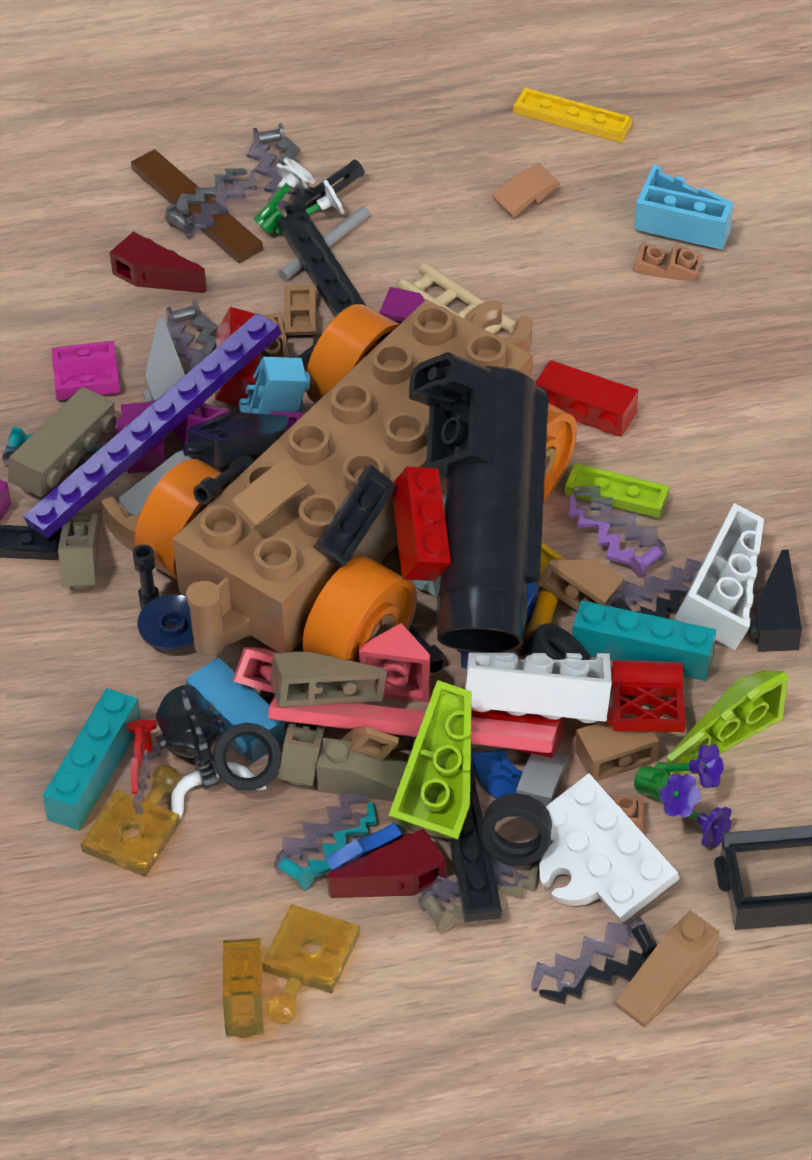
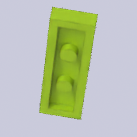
[565,463,670,519]

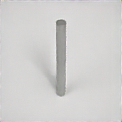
[279,206,370,281]

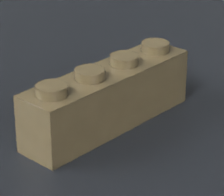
[8,386,116,497]

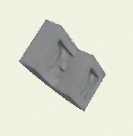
[516,752,570,806]

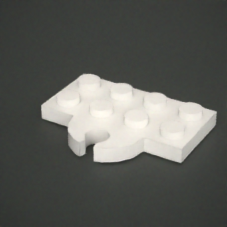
[539,774,680,923]

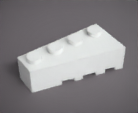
[674,503,764,650]
[464,653,612,723]

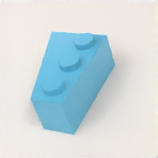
[635,164,733,250]
[238,357,310,414]

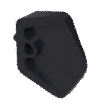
[183,412,289,468]

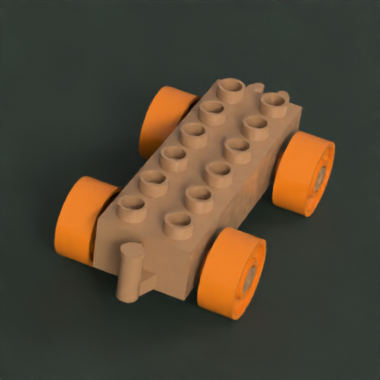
[135,299,577,663]

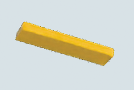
[513,87,633,143]

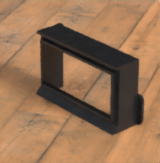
[714,825,812,930]

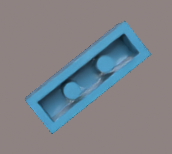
[186,657,286,763]

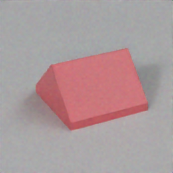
[359,623,431,703]

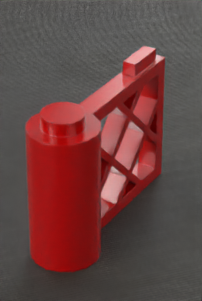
[606,660,685,733]

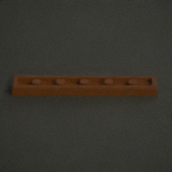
[131,149,263,263]

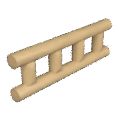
[397,263,516,334]

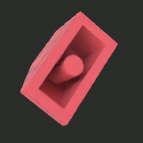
[233,647,279,693]

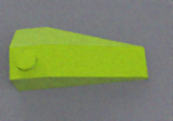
[666,670,789,776]
[389,680,472,840]

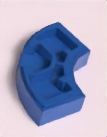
[471,750,546,807]
[326,823,406,870]

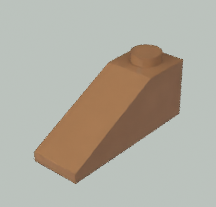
[615,910,720,1028]

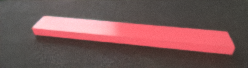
[268,697,557,753]

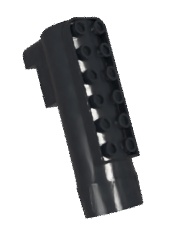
[409,352,549,653]

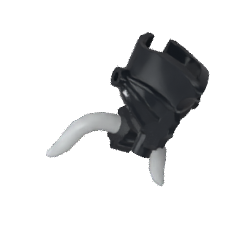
[156,684,267,824]

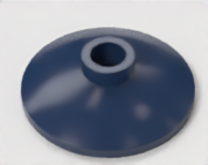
[137,595,194,650]

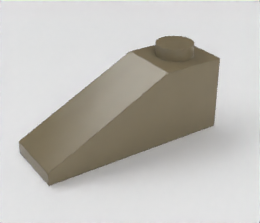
[58,512,99,590]
[270,651,387,707]
[277,722,326,786]
[316,738,407,801]

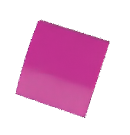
[51,341,120,400]

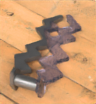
[247,123,307,209]
[165,168,257,239]
[166,300,219,375]

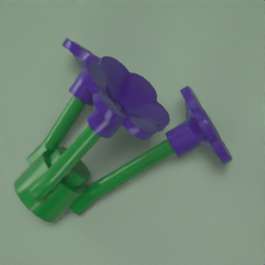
[634,745,732,848]

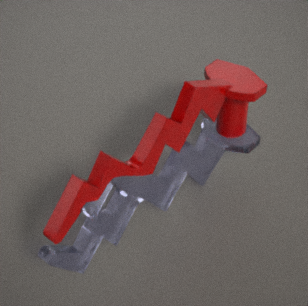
[128,719,161,814]

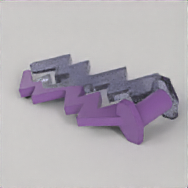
[569,486,667,578]

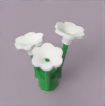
[253,157,345,236]

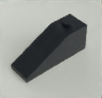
[749,549,802,652]

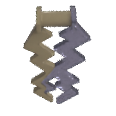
[418,858,539,934]

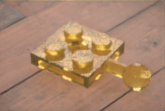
[81,765,181,877]
[262,904,360,1024]

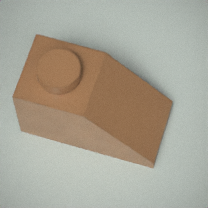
[538,559,624,611]
[575,721,659,781]

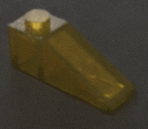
[222,938,264,1038]

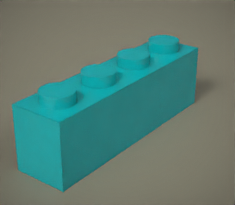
[572,600,716,681]
[42,688,141,831]

